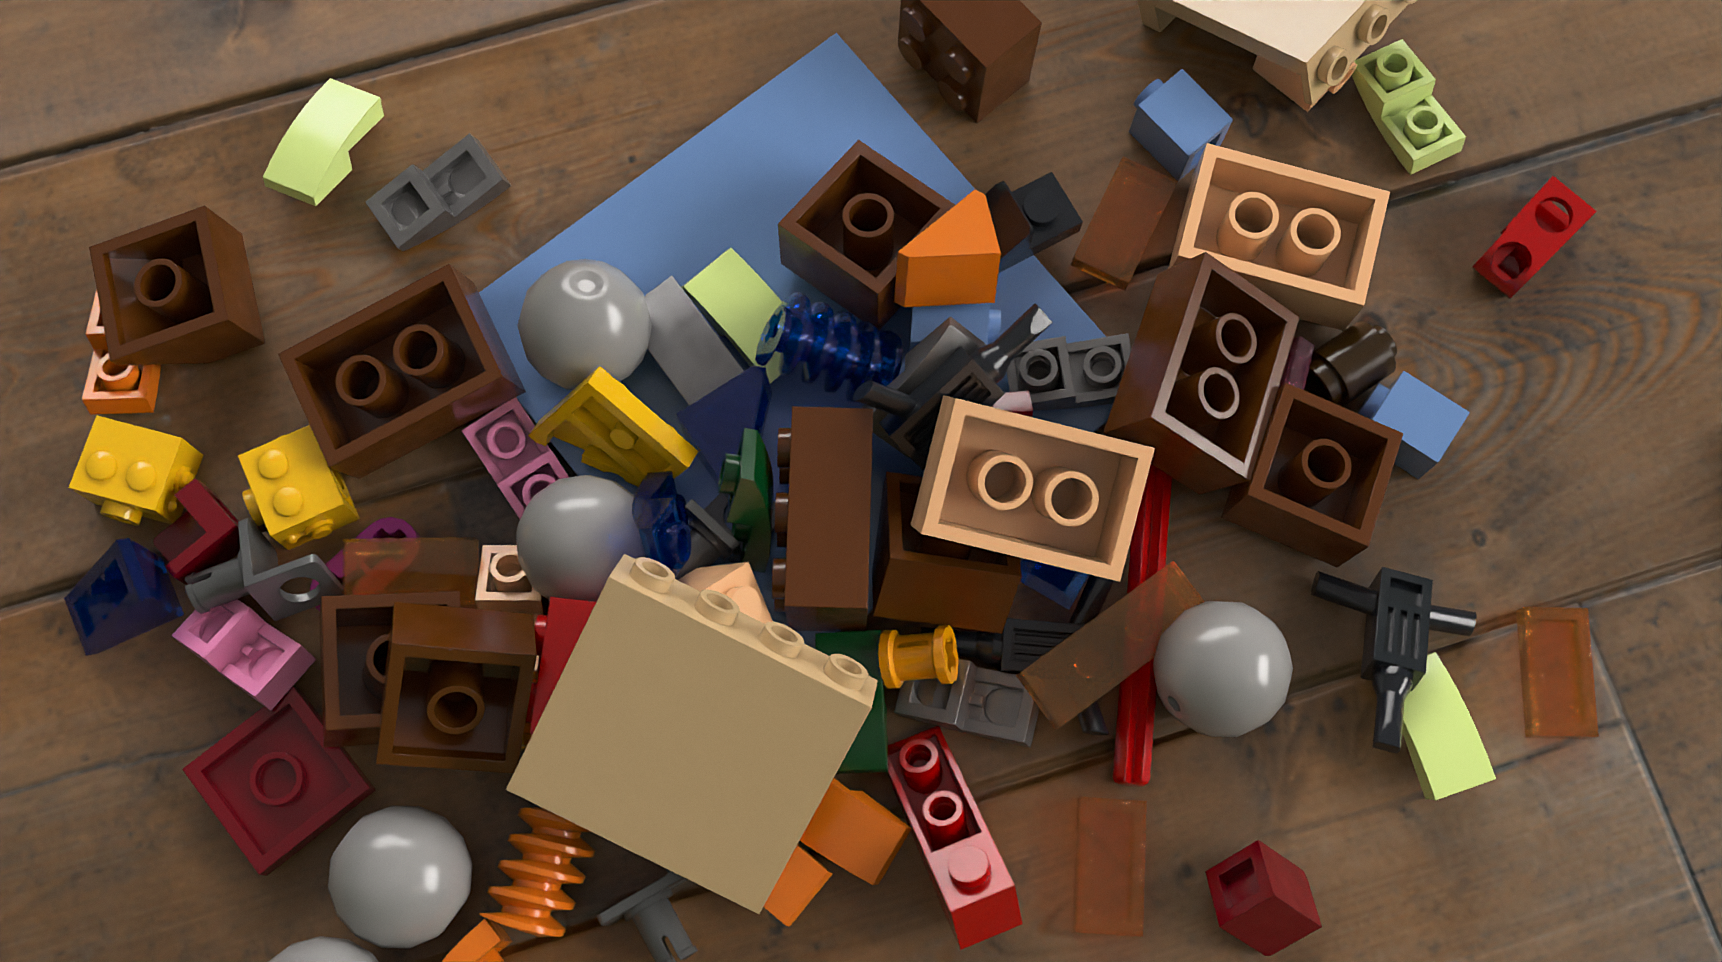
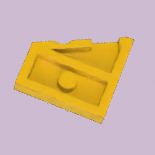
[528,366,699,494]

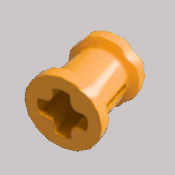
[878,625,959,689]

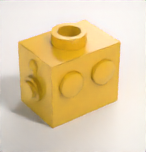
[68,415,203,526]
[238,425,360,550]

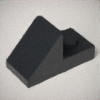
[985,172,1083,273]

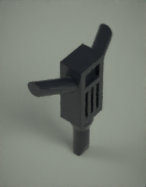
[852,303,1053,470]
[1311,567,1477,754]
[921,575,1115,735]

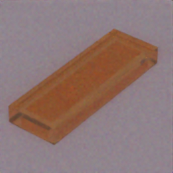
[1016,560,1205,730]

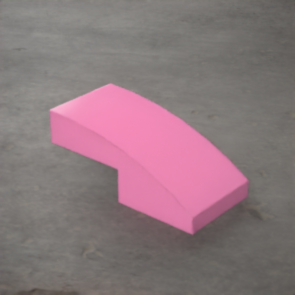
[171,599,316,710]

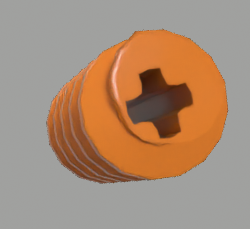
[479,807,596,937]

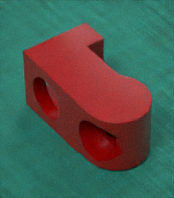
[1472,176,1597,299]

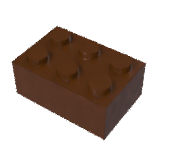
[1103,252,1300,495]
[278,264,526,479]
[772,406,873,632]

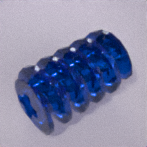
[755,292,903,403]

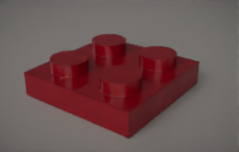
[182,685,376,876]

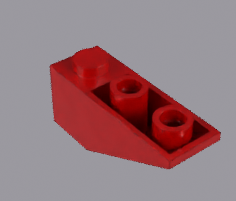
[887,725,1023,950]

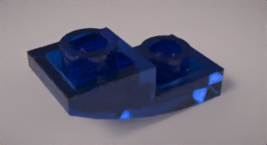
[632,471,691,578]

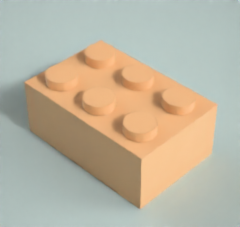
[1168,143,1390,331]
[911,395,1155,582]

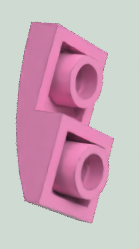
[461,397,569,519]

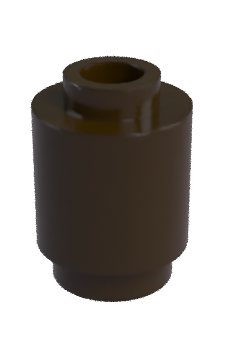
[1299,321,1397,406]

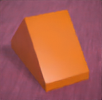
[894,190,1001,307]

